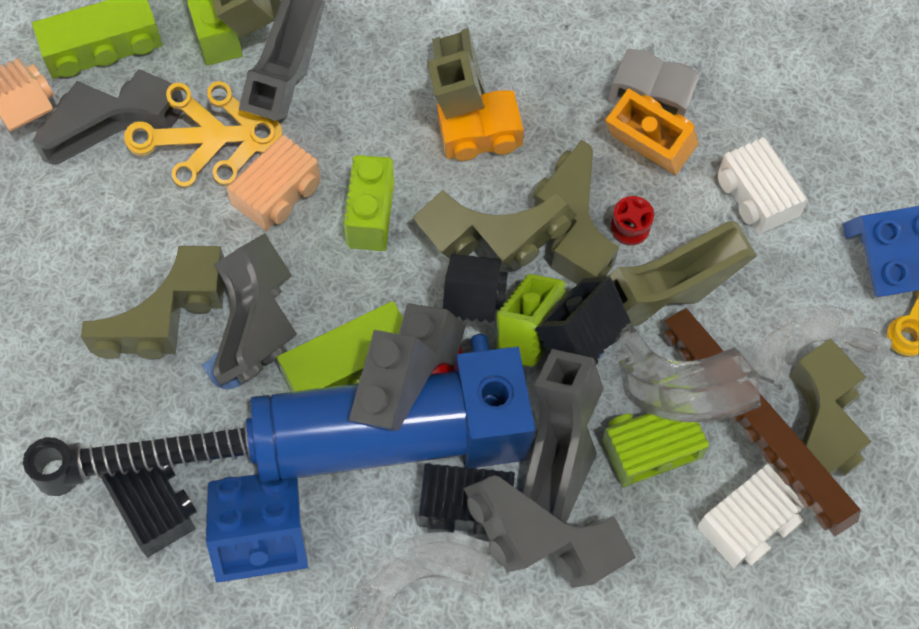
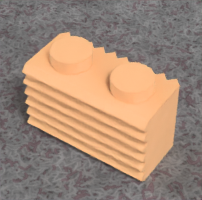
[0,57,54,132]
[226,135,320,231]

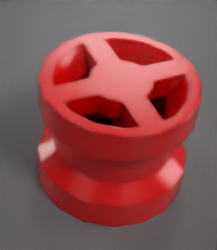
[610,196,655,246]

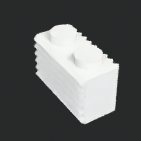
[718,137,808,234]
[697,463,805,568]

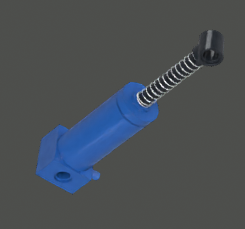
[23,334,536,496]

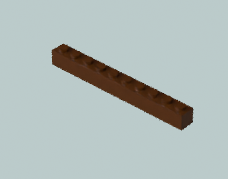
[663,308,861,537]

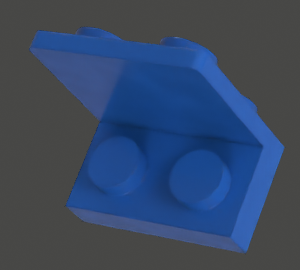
[843,206,919,297]
[206,474,308,583]

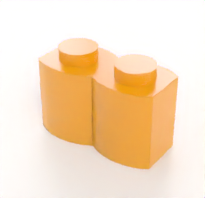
[437,90,524,161]

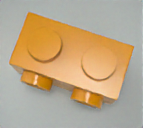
[605,88,699,176]

